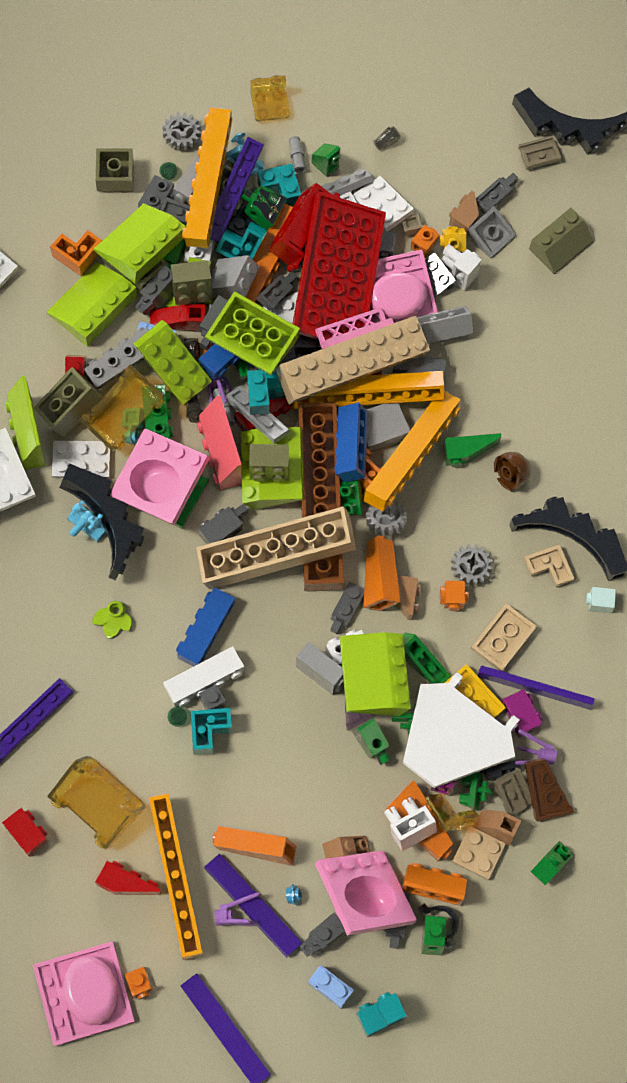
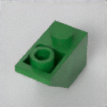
[311,143,341,177]
[530,841,573,885]

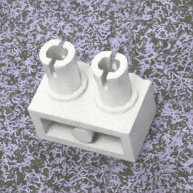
[441,244,482,291]
[384,797,437,851]

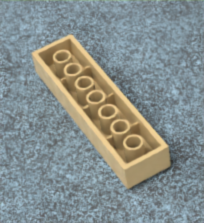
[275,316,430,405]
[196,506,357,589]

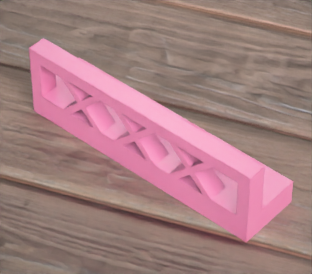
[315,308,394,349]

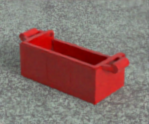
[268,183,340,272]

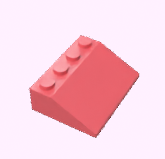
[197,395,242,490]

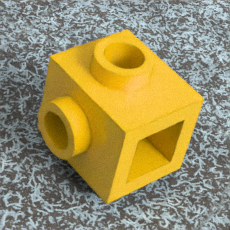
[439,226,466,252]

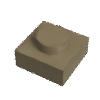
[401,213,422,236]

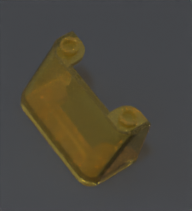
[79,364,165,452]
[47,756,146,850]

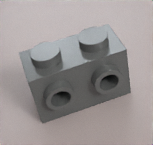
[138,175,174,210]

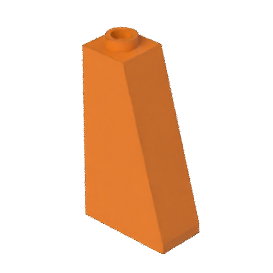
[363,536,400,611]
[385,780,453,861]
[213,826,297,866]

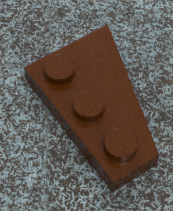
[524,758,574,821]

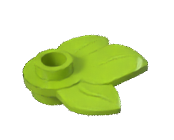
[92,601,132,639]

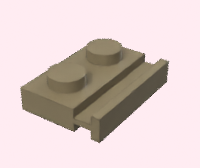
[518,136,561,170]
[493,768,532,816]

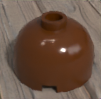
[494,452,530,490]

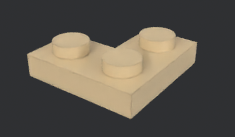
[524,544,574,587]

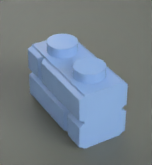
[308,965,353,1009]

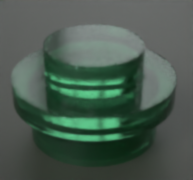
[159,162,177,180]
[168,707,187,727]

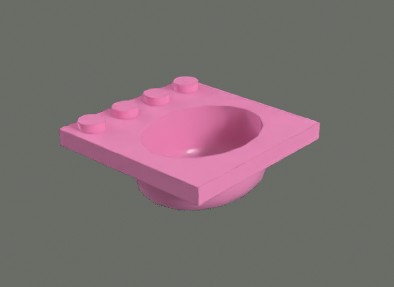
[369,250,438,323]
[110,429,210,525]
[315,850,417,935]
[33,941,135,1047]

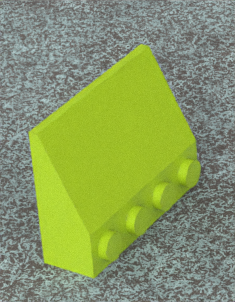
[94,203,186,284]
[46,262,137,347]
[205,291,300,375]
[5,375,46,470]
[241,427,304,510]
[340,632,411,716]

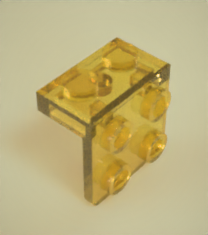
[250,75,290,122]
[425,793,479,832]

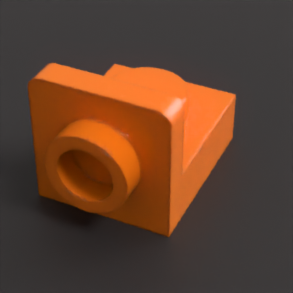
[124,966,153,1000]

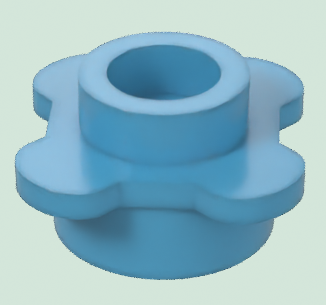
[286,884,301,906]

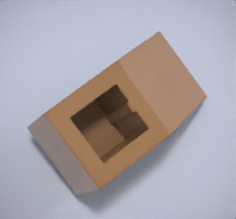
[449,190,479,236]
[396,575,421,620]
[474,810,522,845]
[322,835,370,859]

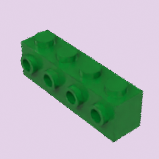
[142,384,173,439]

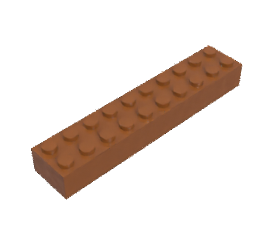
[298,402,344,591]

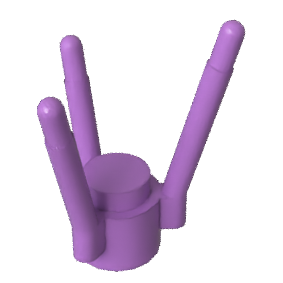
[208,375,233,404]
[515,729,557,765]
[215,892,260,926]

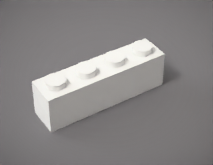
[163,646,244,707]

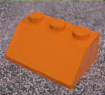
[402,863,467,906]

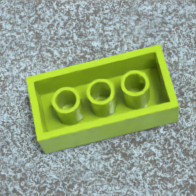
[133,320,212,405]

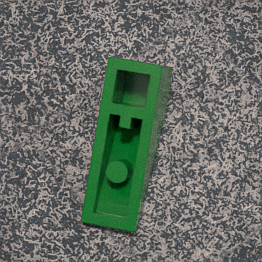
[443,433,501,467]
[403,632,451,684]

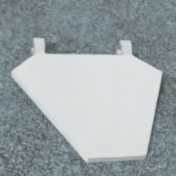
[403,672,520,788]

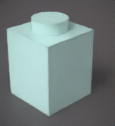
[586,587,616,613]

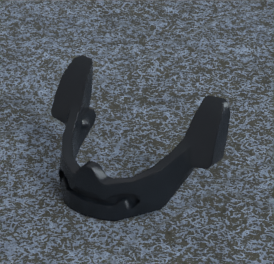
[417,903,459,949]

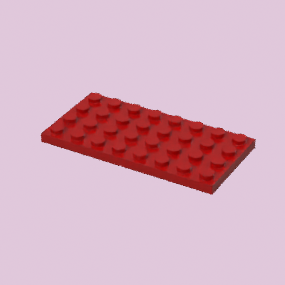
[292,191,386,340]

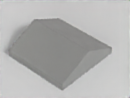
[468,206,516,258]

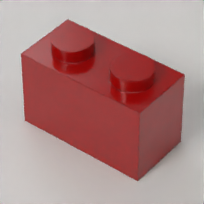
[2,807,48,857]

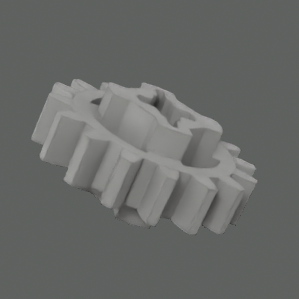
[162,112,201,150]
[366,502,407,536]
[451,544,493,586]

